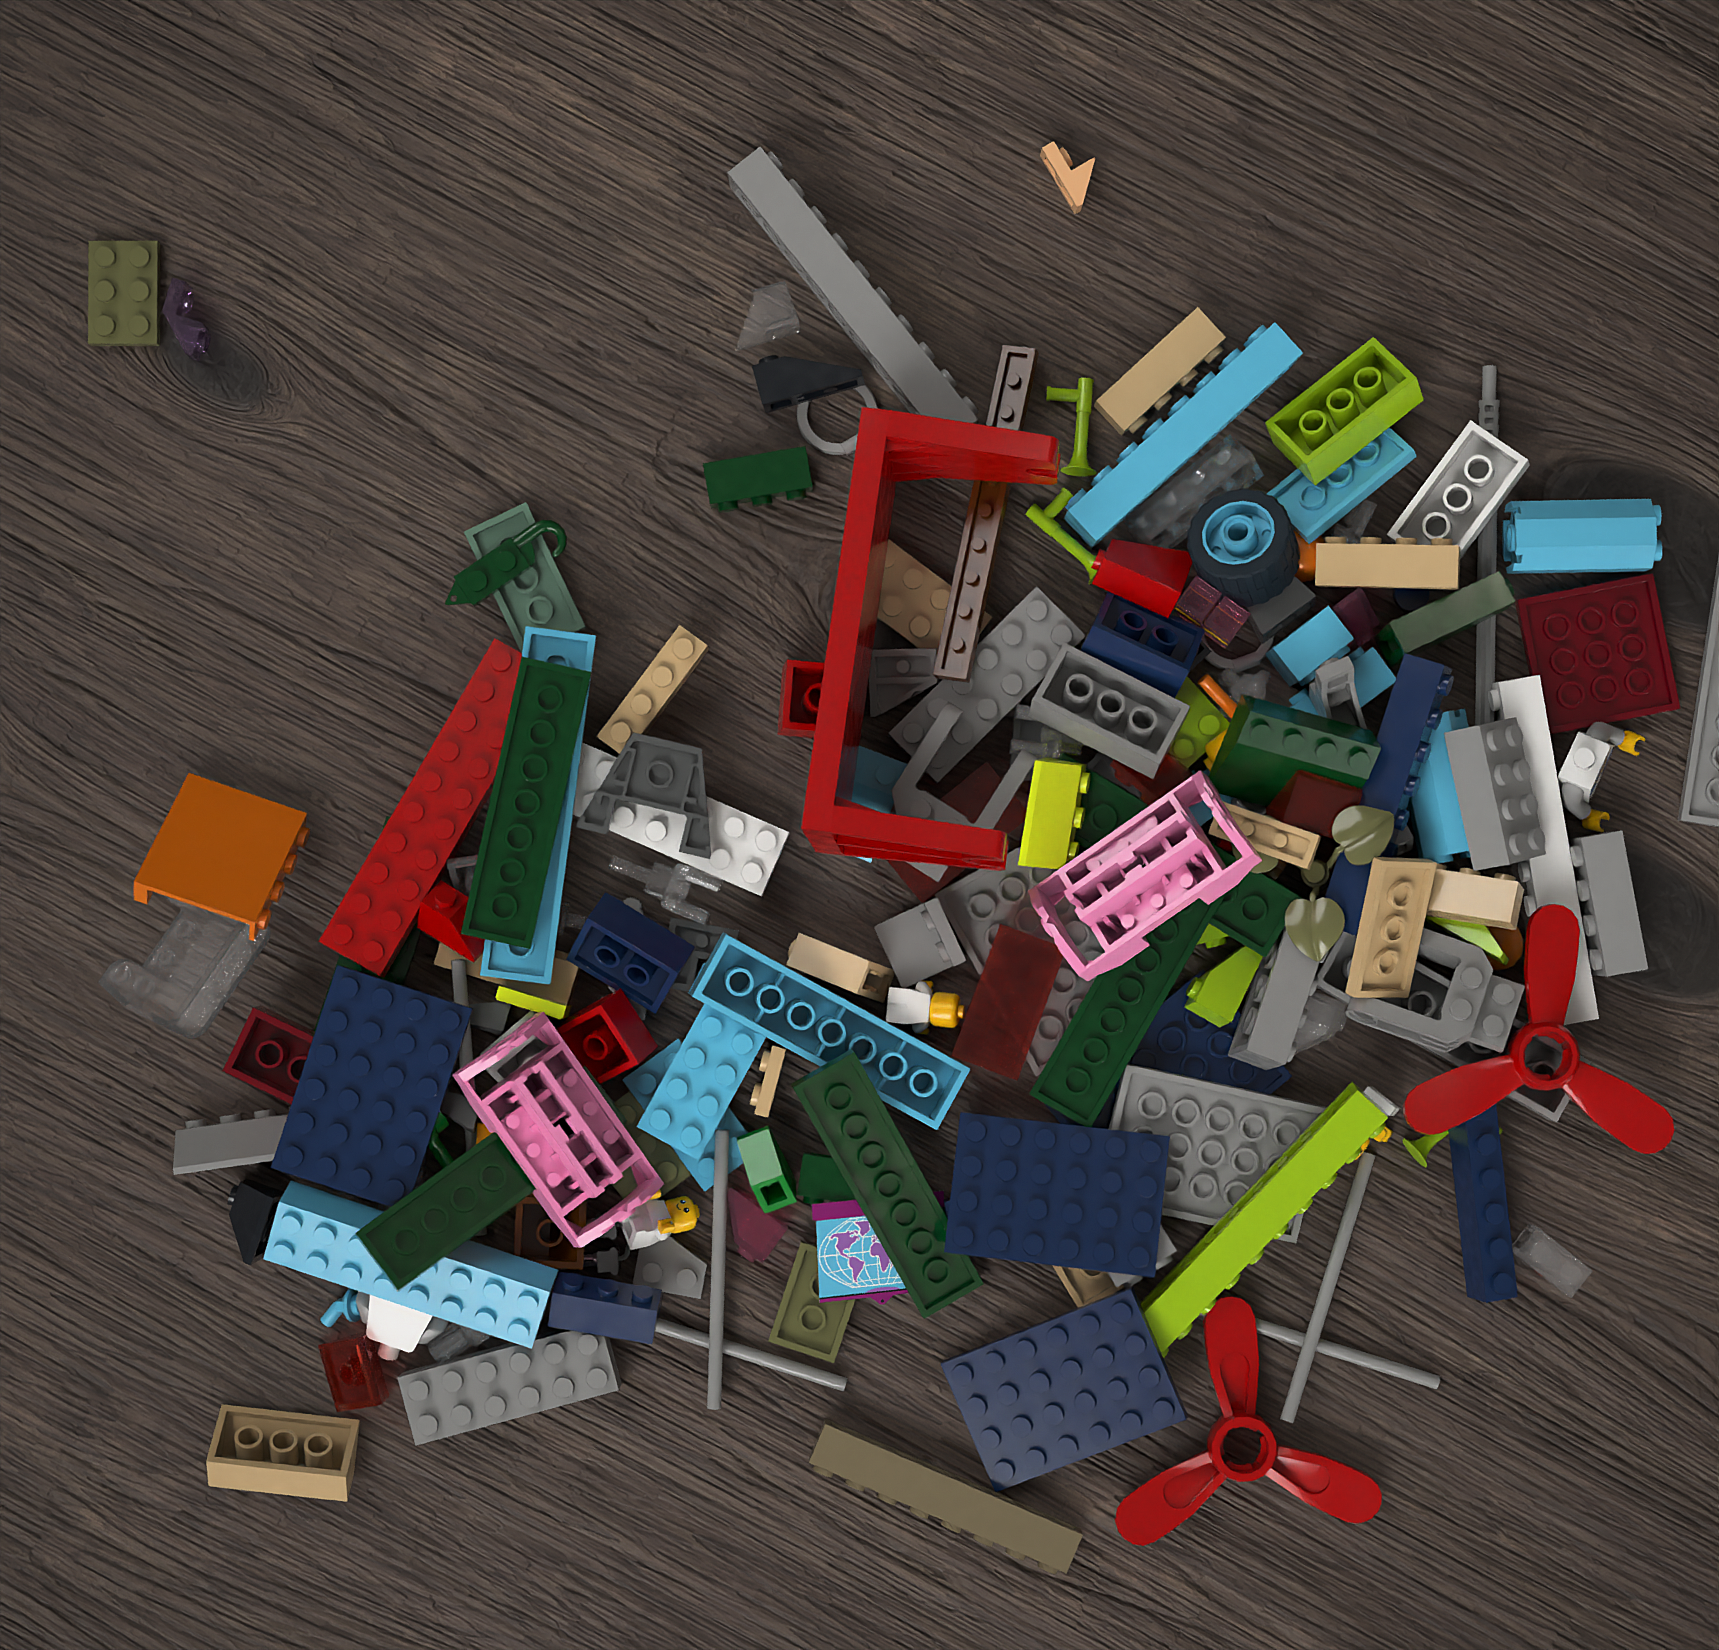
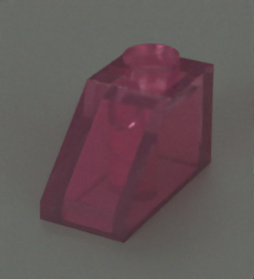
[1331,587,1380,647]
[727,1185,788,1263]

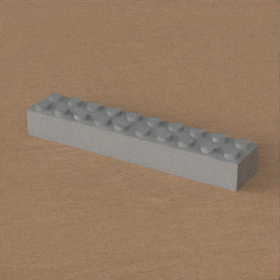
[727,147,979,424]

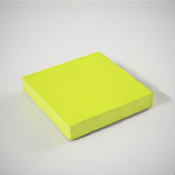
[495,985,572,1019]

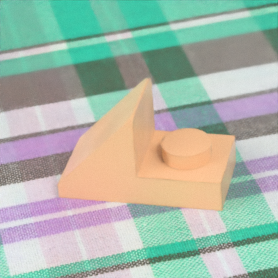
[1040,141,1095,214]

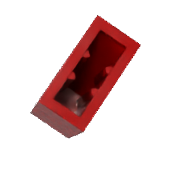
[1091,539,1192,618]

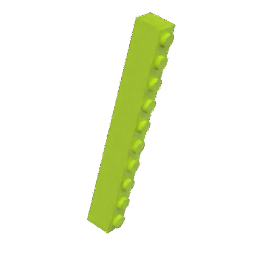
[1140,1082,1388,1358]

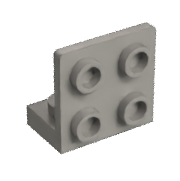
[874,897,966,988]

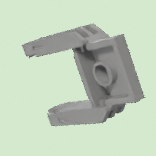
[891,701,1038,882]
[1346,928,1525,1053]

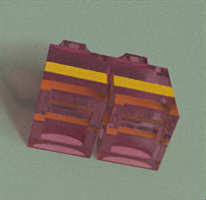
[1175,575,1250,649]

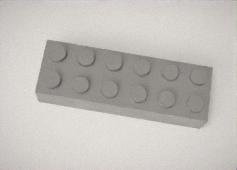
[888,587,1086,784]
[397,1329,622,1446]

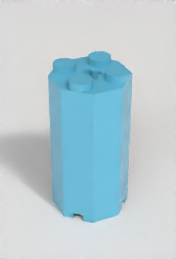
[1502,499,1662,574]
[1408,709,1470,864]

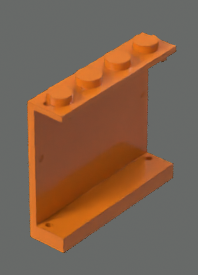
[134,773,310,941]

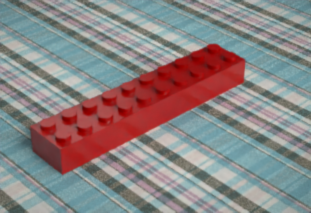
[318,638,522,979]

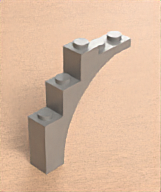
[1309,656,1414,856]

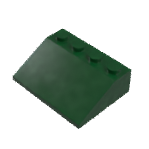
[1208,694,1381,825]

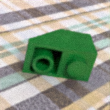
[737,1125,797,1214]

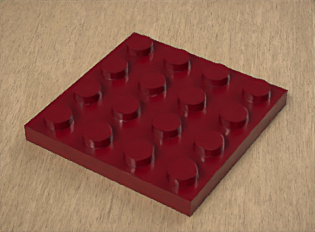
[1515,573,1681,734]

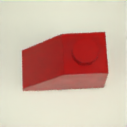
[417,880,485,963]

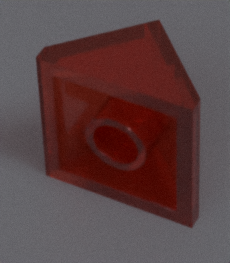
[1266,770,1362,839]
[318,1331,389,1412]

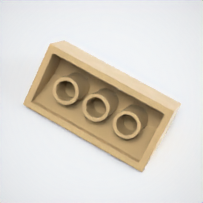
[206,1404,360,1502]

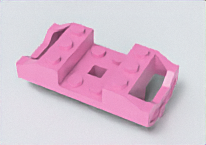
[1028,770,1262,981]
[452,1012,664,1248]

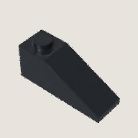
[752,355,865,413]

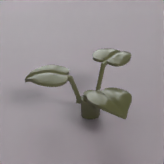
[1231,806,1395,961]

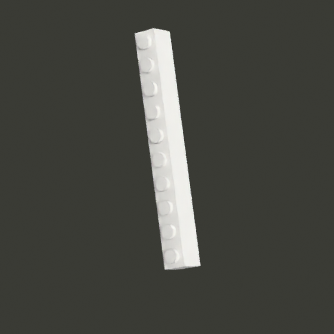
[1488,675,1599,1025]

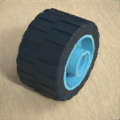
[1187,489,1300,607]

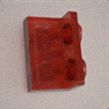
[1110,752,1194,806]

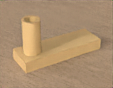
[1208,802,1321,870]

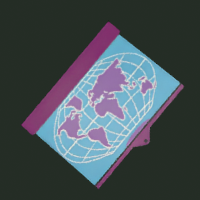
[812,1191,944,1305]

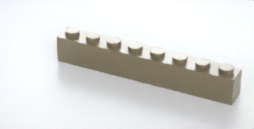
[809,1419,1083,1574]

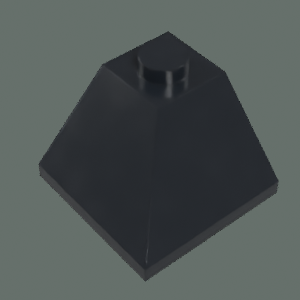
[227,1179,284,1265]

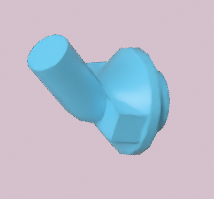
[320,1288,361,1327]

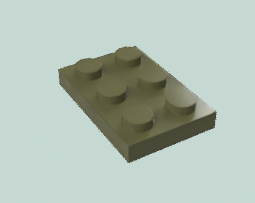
[88,241,160,346]
[612,1091,692,1200]
[768,1241,855,1363]

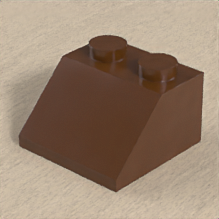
[513,1196,587,1270]

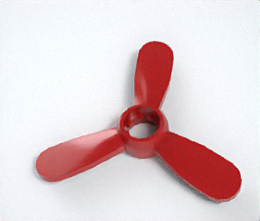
[1403,904,1675,1154]
[1115,1295,1382,1546]

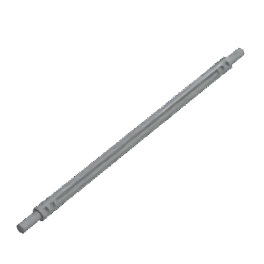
[1475,365,1500,726]

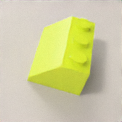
[1018,758,1091,869]

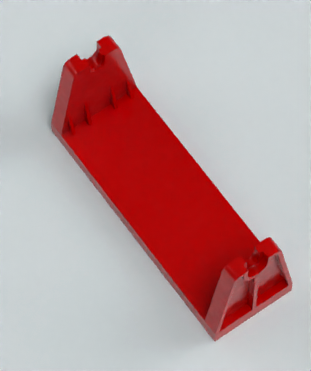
[801,407,1061,871]

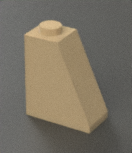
[786,933,895,1003]

